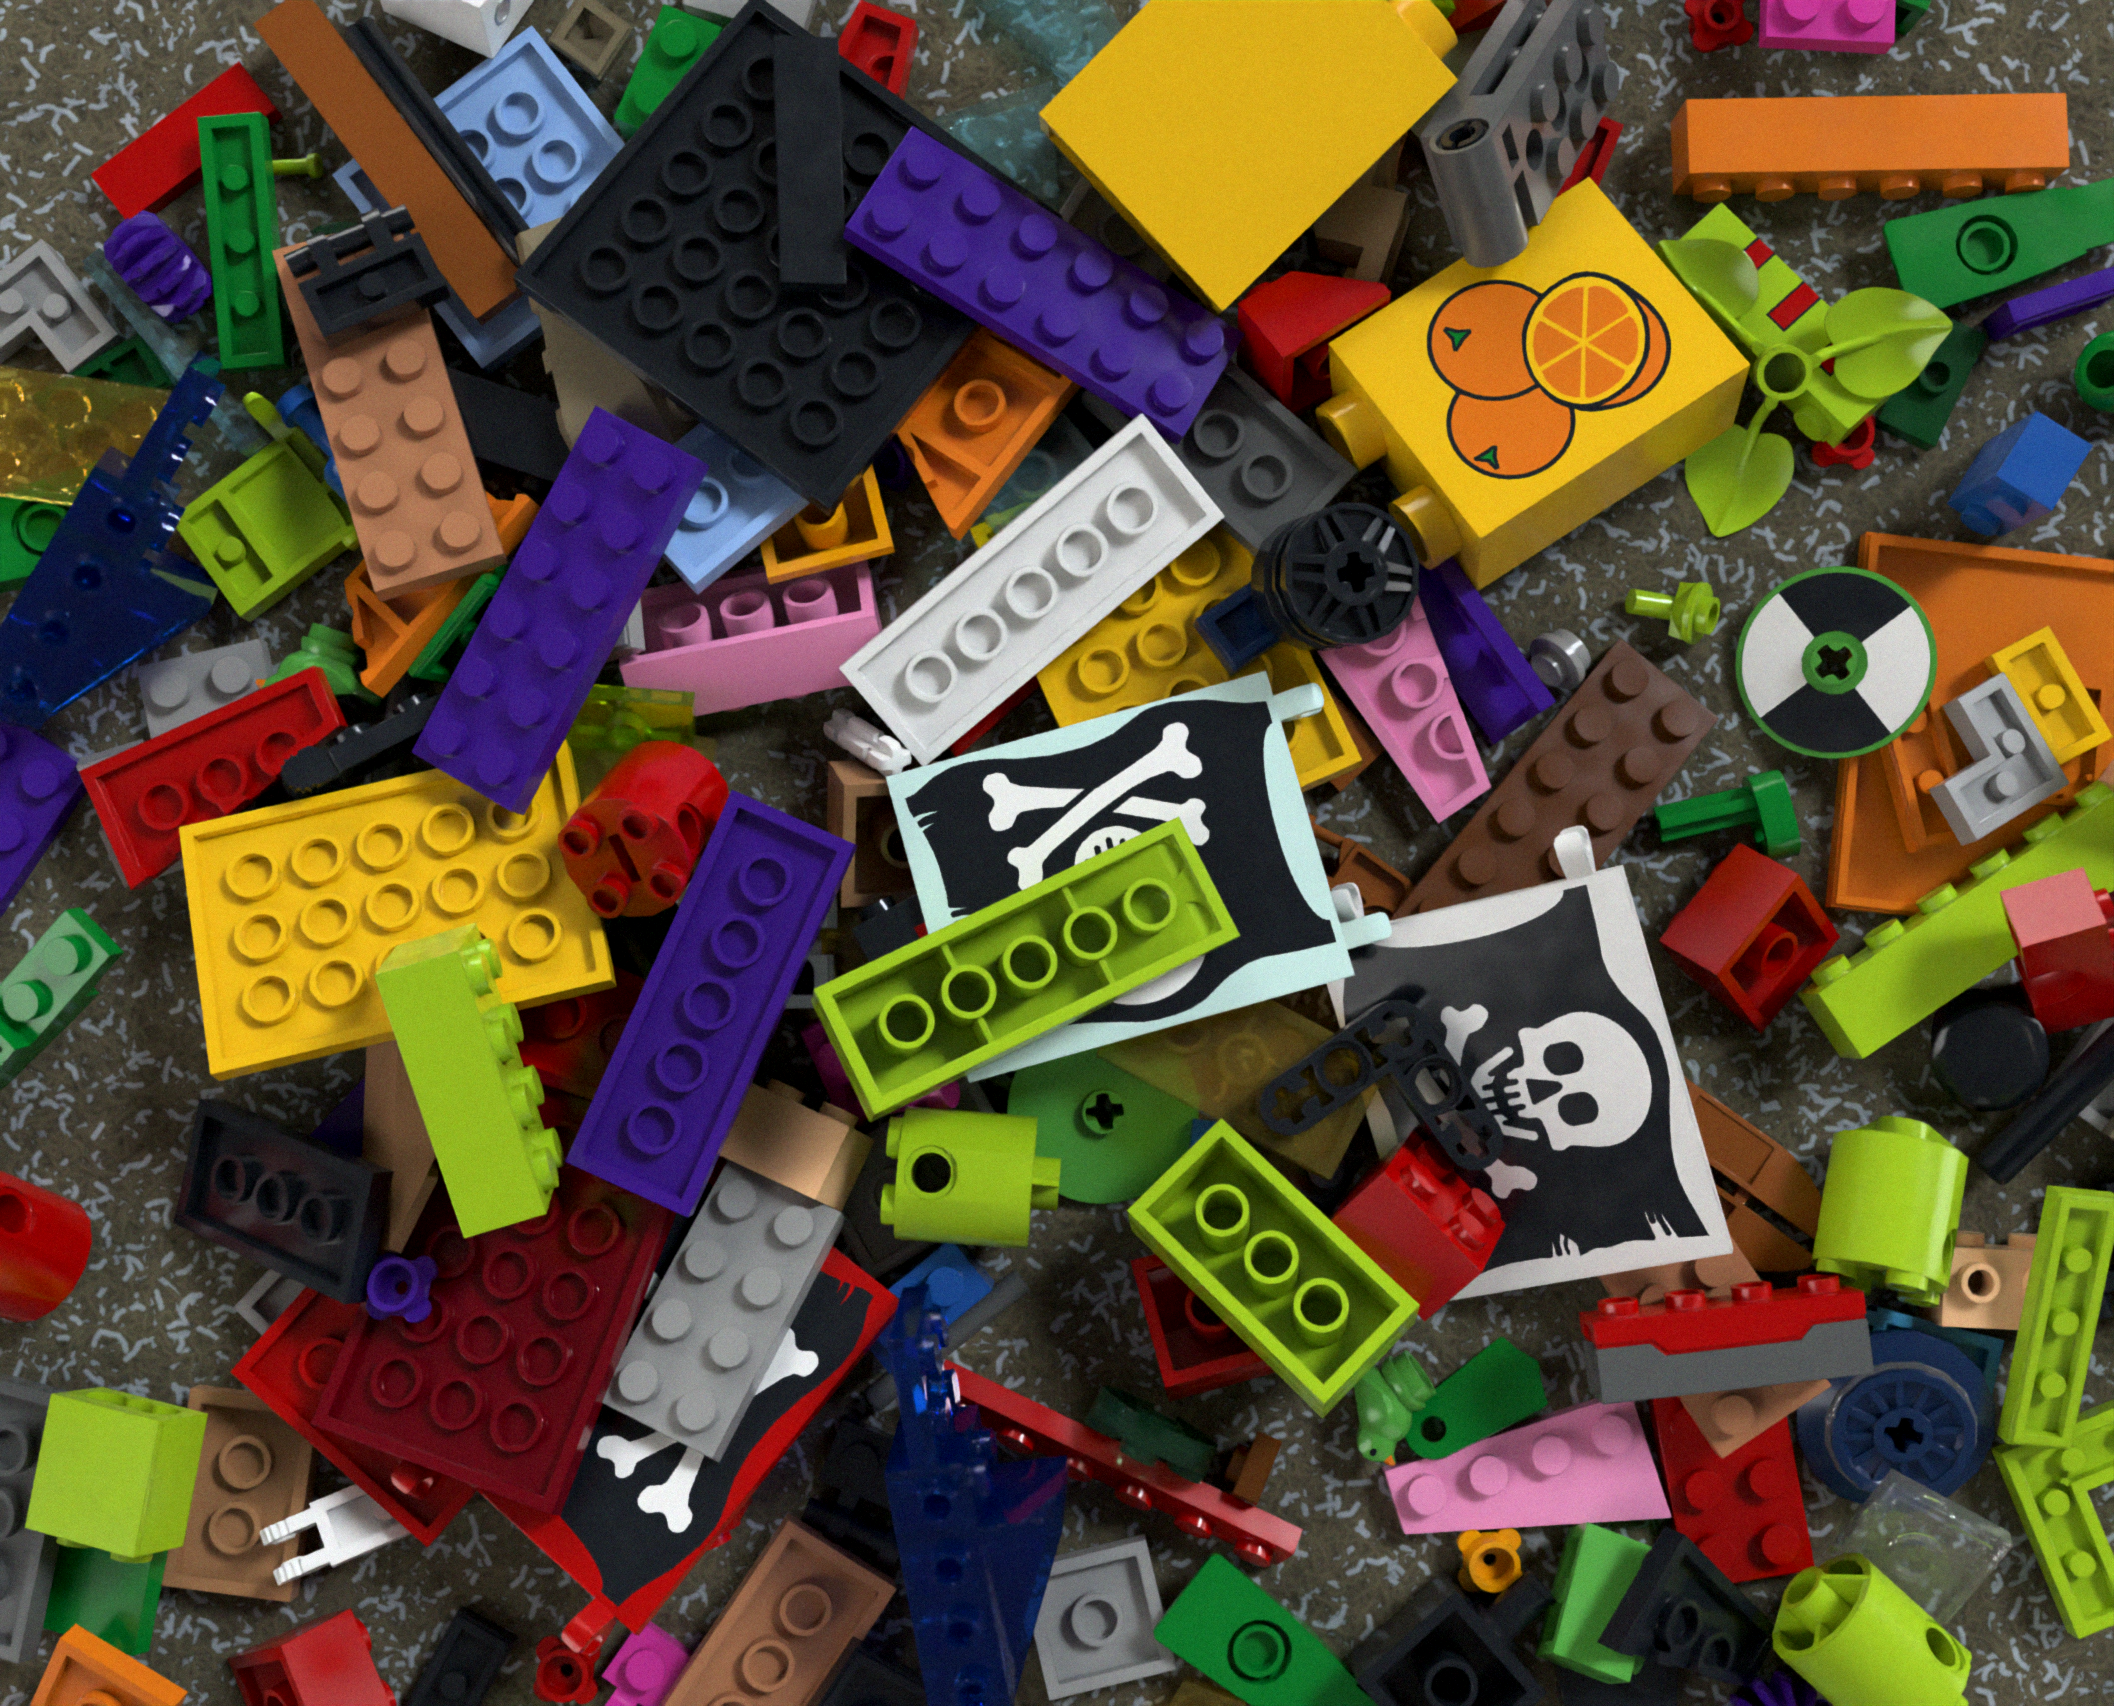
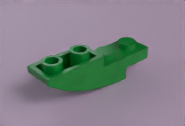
[0,907,124,1091]

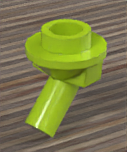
[1625,581,1720,645]

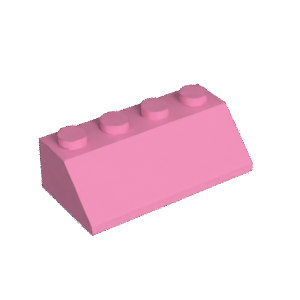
[619,559,883,728]

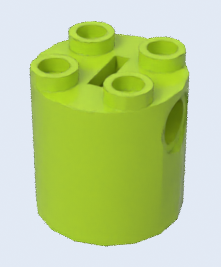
[880,1106,1061,1249]
[1811,1116,1969,1308]
[1772,1552,1972,1706]

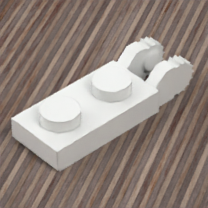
[259,1484,411,1586]

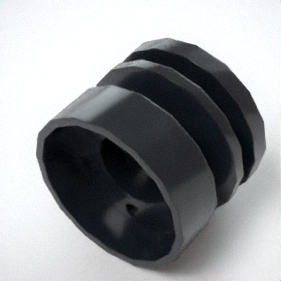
[1251,502,1419,651]

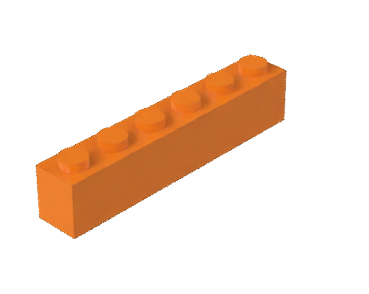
[1671,93,2070,203]

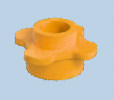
[1457,1528,1522,1593]

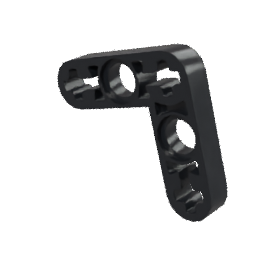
[1255,1000,1504,1170]

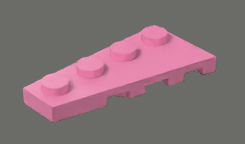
[1382,1398,1672,1534]

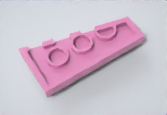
[1317,593,1492,824]

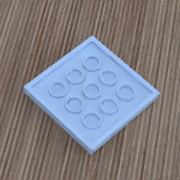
[332,25,625,376]

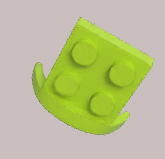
[170,392,360,622]

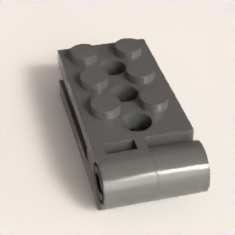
[1419,0,1619,268]

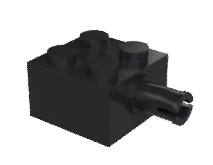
[1348,1567,1557,1706]

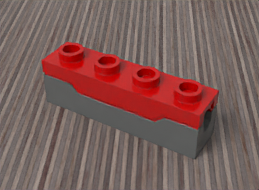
[1579,1273,1874,1405]

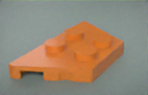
[896,325,1081,541]
[344,491,541,698]

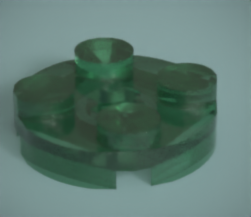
[1084,1385,1218,1484]

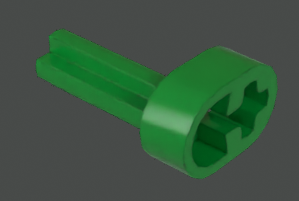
[1652,769,1801,861]

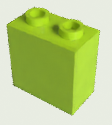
[25,1387,208,1563]

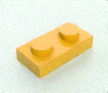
[1983,625,2113,766]

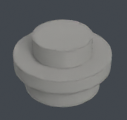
[1530,628,1591,689]

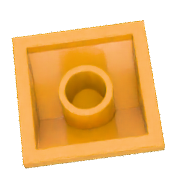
[760,463,895,584]

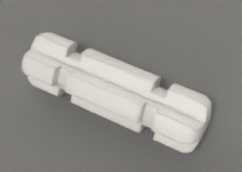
[823,708,911,777]

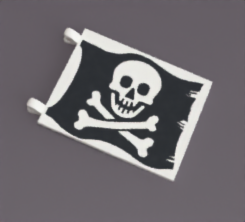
[1326,825,1734,1301]

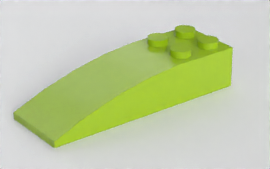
[811,816,1240,1122]

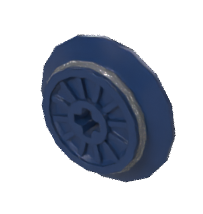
[1796,1330,1995,1509]

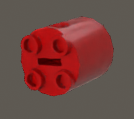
[557,740,730,919]
[0,1170,92,1323]

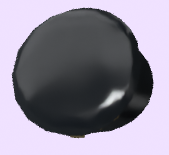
[1930,989,2049,1112]

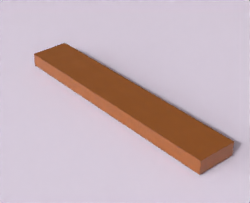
[252,0,525,326]

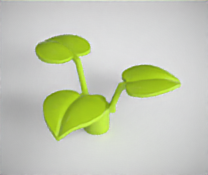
[1653,239,1953,537]

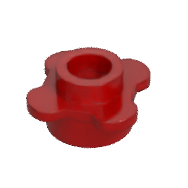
[1683,0,1753,53]
[1810,414,1876,470]
[533,1635,601,1704]

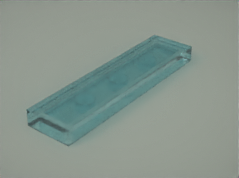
[82,248,271,459]

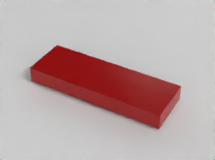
[90,61,283,219]

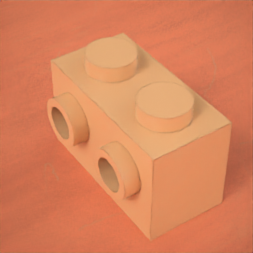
[720,1078,875,1212]
[1919,1230,2037,1330]

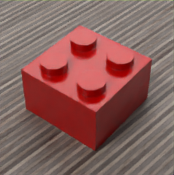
[1330,1130,1506,1322]

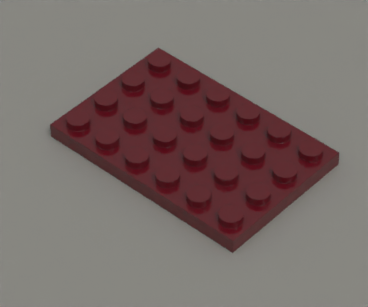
[311,1064,677,1516]

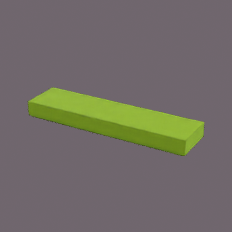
[1997,1185,2114,1450]

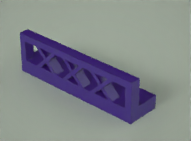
[1385,492,1556,747]

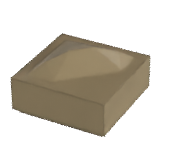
[547,0,636,83]

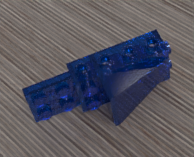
[0,350,226,730]
[884,1284,1069,1706]

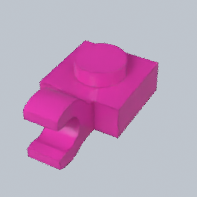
[602,1621,694,1706]

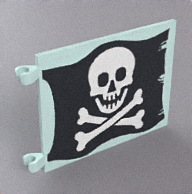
[886,671,1392,1083]

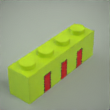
[1679,202,1891,448]

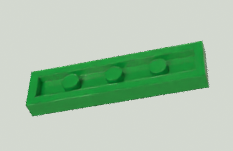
[197,112,292,374]

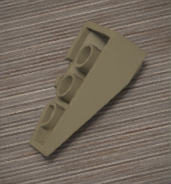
[515,217,701,452]

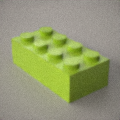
[374,923,565,1239]
[1127,1118,1420,1419]

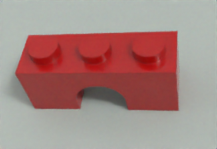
[2000,867,2114,1035]

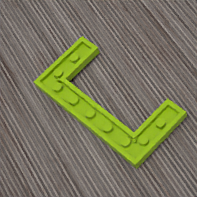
[1991,1399,2114,1639]

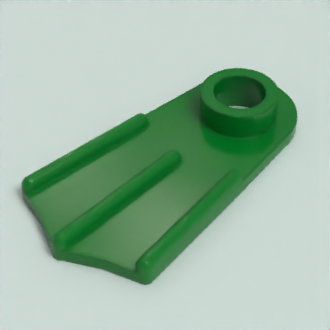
[1405,1337,1548,1460]

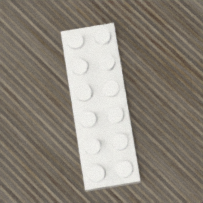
[839,413,1225,766]

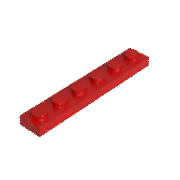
[927,1359,1303,1567]

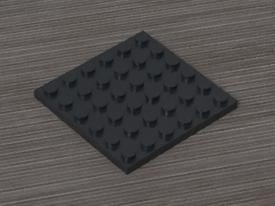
[512,0,1063,517]

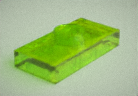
[565,684,695,751]

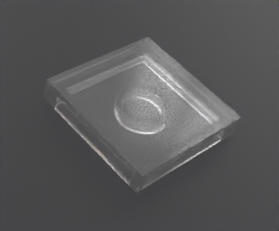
[1820,1469,2013,1628]

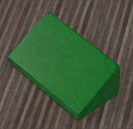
[407,564,510,684]

